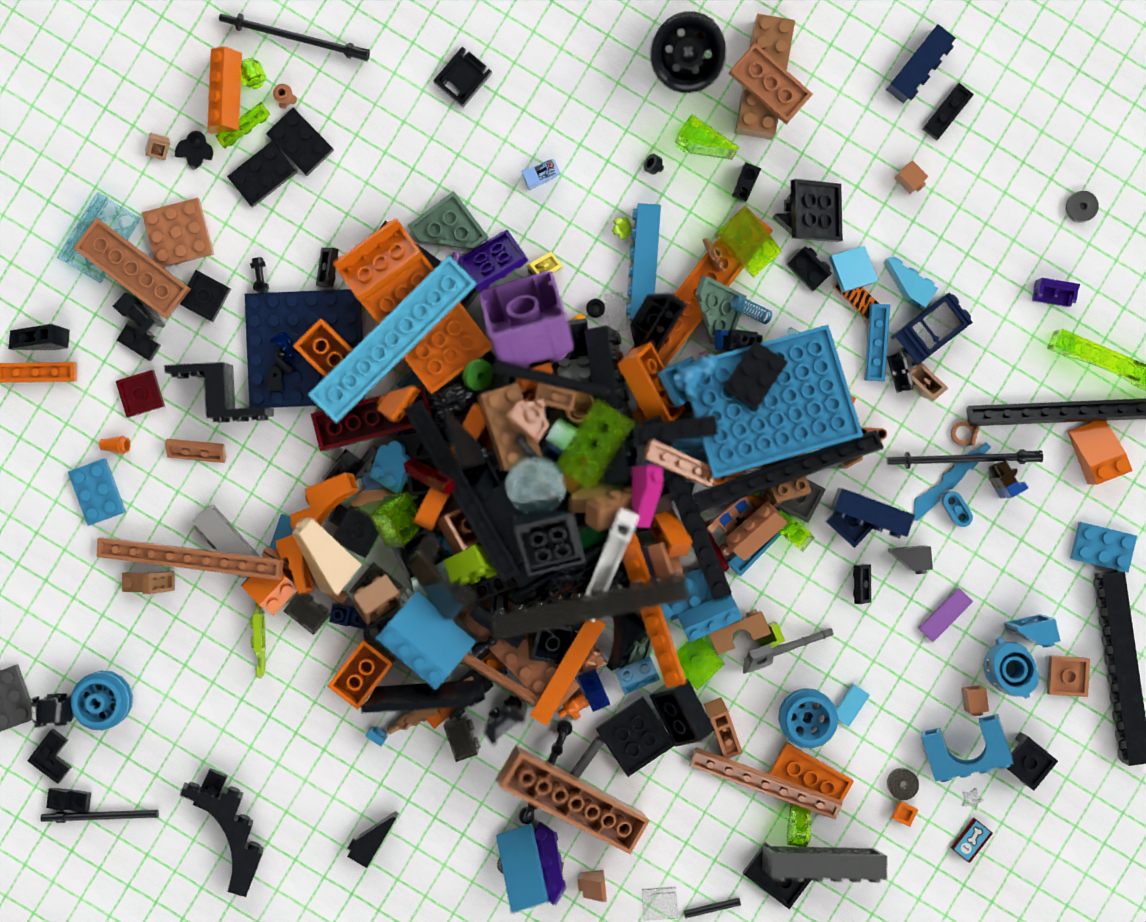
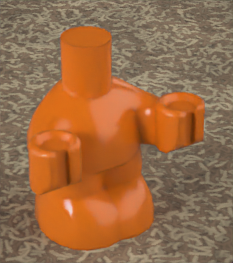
[557,690,590,720]

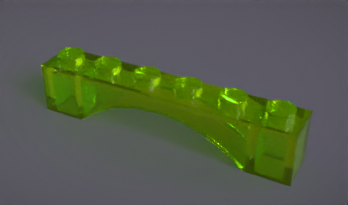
[1047,329,1146,391]

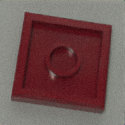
[116,370,165,418]

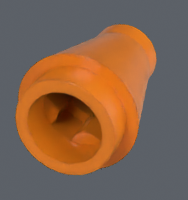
[99,436,131,455]

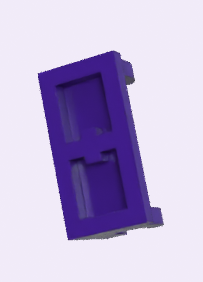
[1032,278,1080,307]

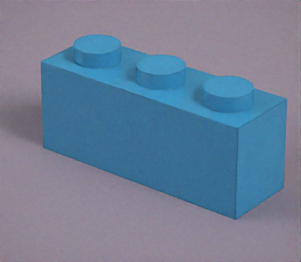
[677,593,742,643]

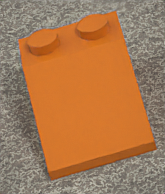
[1067,421,1133,485]

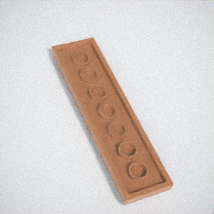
[445,584,580,712]

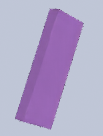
[918,588,973,642]

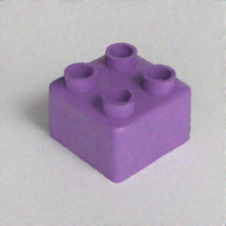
[479,271,573,367]

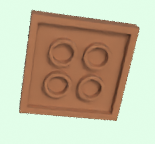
[142,198,214,268]

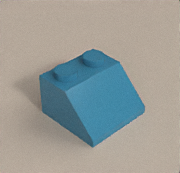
[1004,614,1061,648]

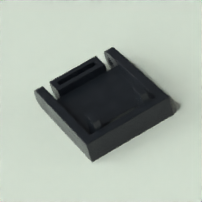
[433,47,492,108]

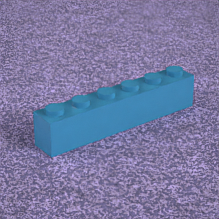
[626,203,661,321]

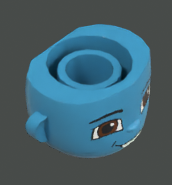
[983,637,1039,699]

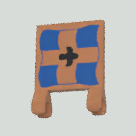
[704,497,756,556]

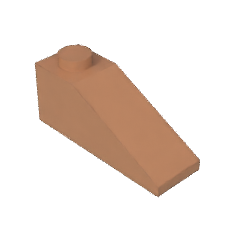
[704,697,743,759]

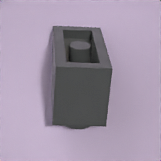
[888,545,933,574]

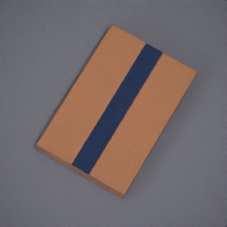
[641,542,681,604]

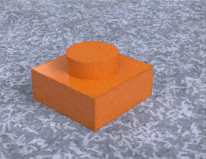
[891,800,918,827]

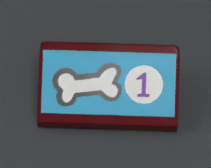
[950,818,993,863]

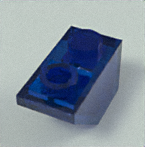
[578,669,611,712]

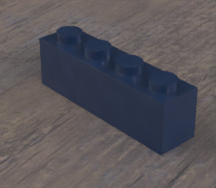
[886,24,956,104]
[830,488,915,539]

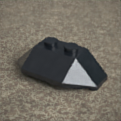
[630,293,687,354]

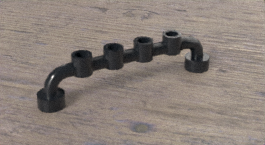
[519,719,572,824]

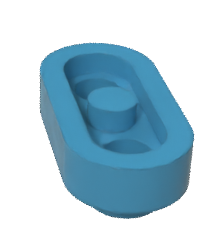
[941,491,973,527]

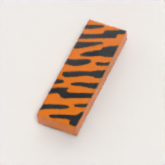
[833,282,879,321]

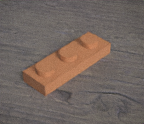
[165,439,227,463]

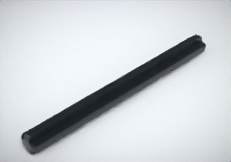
[493,361,609,398]

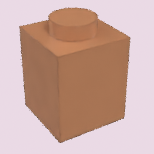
[894,160,929,194]
[961,685,989,716]

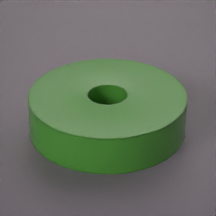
[463,359,493,391]

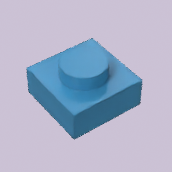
[365,726,388,746]

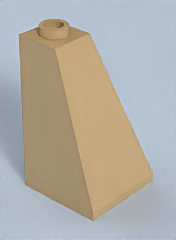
[292,518,362,595]

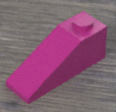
[632,465,663,528]

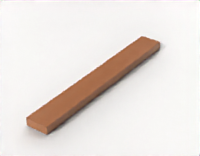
[689,747,842,819]

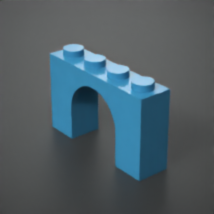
[921,714,1013,782]

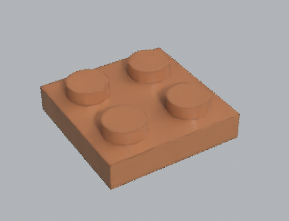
[1047,655,1090,697]

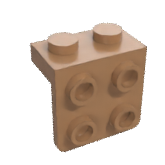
[761,461,811,508]

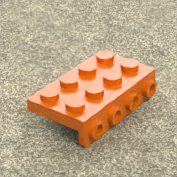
[333,218,424,301]

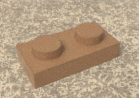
[534,383,578,411]

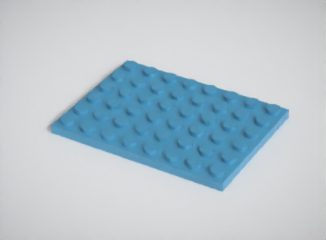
[680,325,863,479]

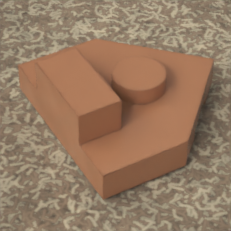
[505,400,548,443]

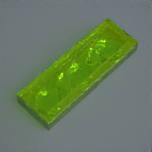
[215,102,271,149]

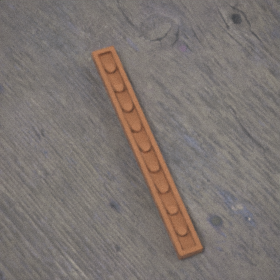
[96,537,283,580]

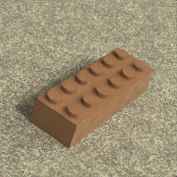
[735,13,795,140]

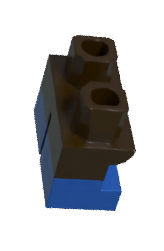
[988,461,1029,498]

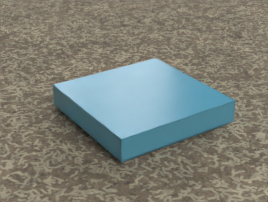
[829,246,878,293]

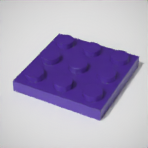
[459,229,529,292]

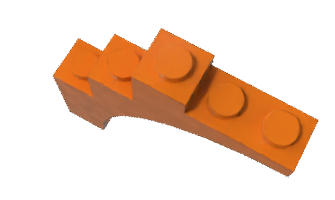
[275,473,359,594]

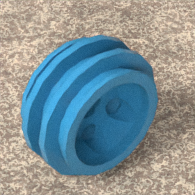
[71,670,133,731]
[778,688,838,748]

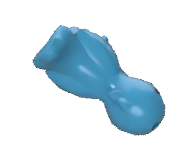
[673,352,717,401]

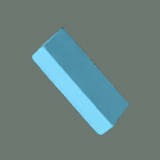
[836,684,870,727]

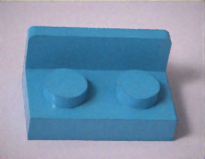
[615,656,660,695]

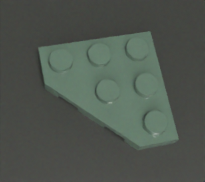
[408,191,489,249]
[696,276,747,345]

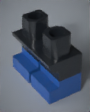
[715,329,763,351]

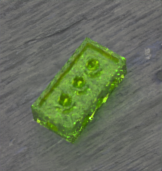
[555,399,635,489]

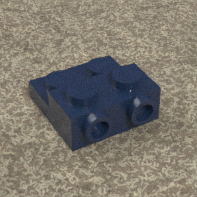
[825,511,872,548]

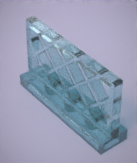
[57,192,141,283]

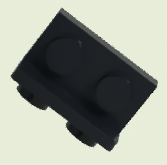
[786,246,832,292]

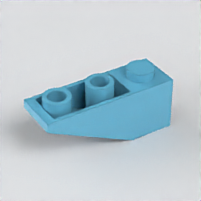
[884,257,938,310]

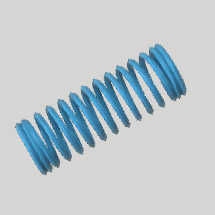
[730,295,772,324]

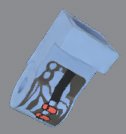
[522,159,561,190]

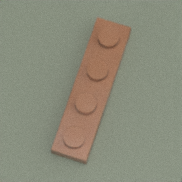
[642,440,714,487]

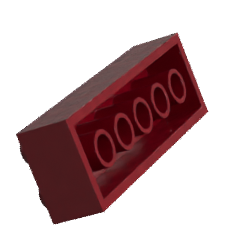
[311,385,435,451]

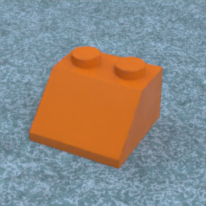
[241,557,297,616]

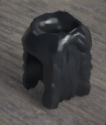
[427,378,477,422]

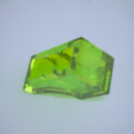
[778,510,815,552]
[787,803,811,847]

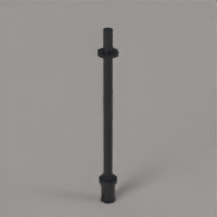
[219,13,370,62]
[887,449,1043,469]

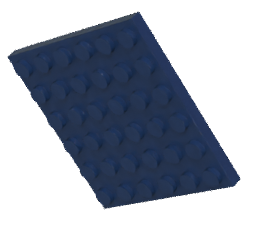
[245,289,365,408]

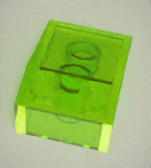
[675,114,739,160]
[714,205,782,278]

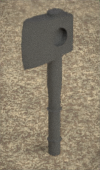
[743,628,833,674]

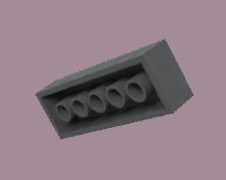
[762,846,887,883]

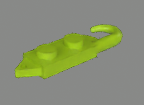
[250,603,266,679]

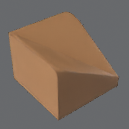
[145,133,170,161]

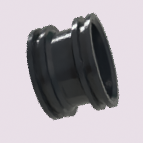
[650,11,726,93]

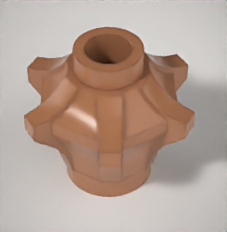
[579,646,607,676]

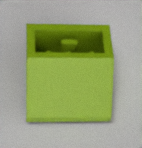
[444,545,497,586]

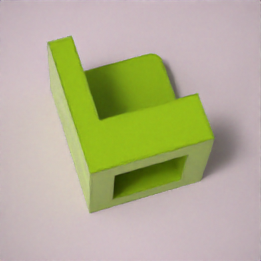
[758,621,786,647]

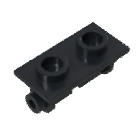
[887,351,915,393]

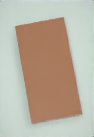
[728,43,813,125]

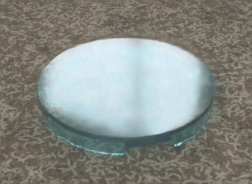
[506,457,566,513]

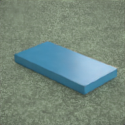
[496,824,549,914]

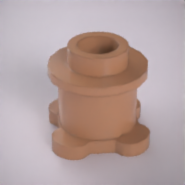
[273,84,297,109]

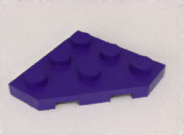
[534,821,566,905]

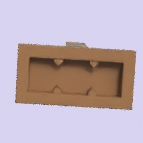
[122,571,175,594]

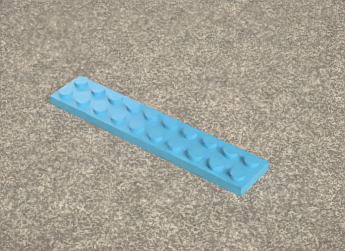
[308,256,477,423]

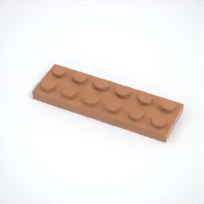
[74,217,191,319]

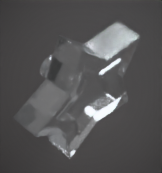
[962,788,984,810]

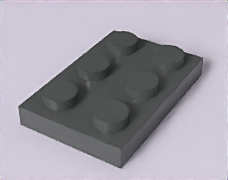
[0,664,32,732]

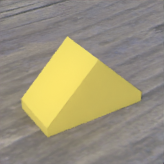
[527,252,563,275]

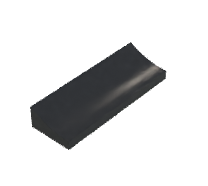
[361,680,485,713]

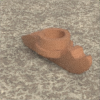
[703,238,724,271]

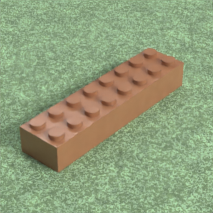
[496,745,650,854]

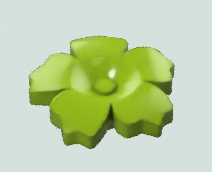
[612,217,632,240]

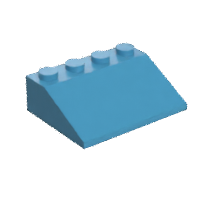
[376,591,477,690]

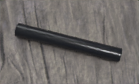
[684,898,741,919]

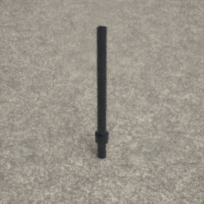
[40,810,159,823]

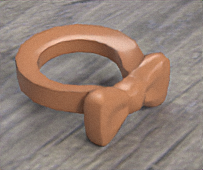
[951,422,979,446]

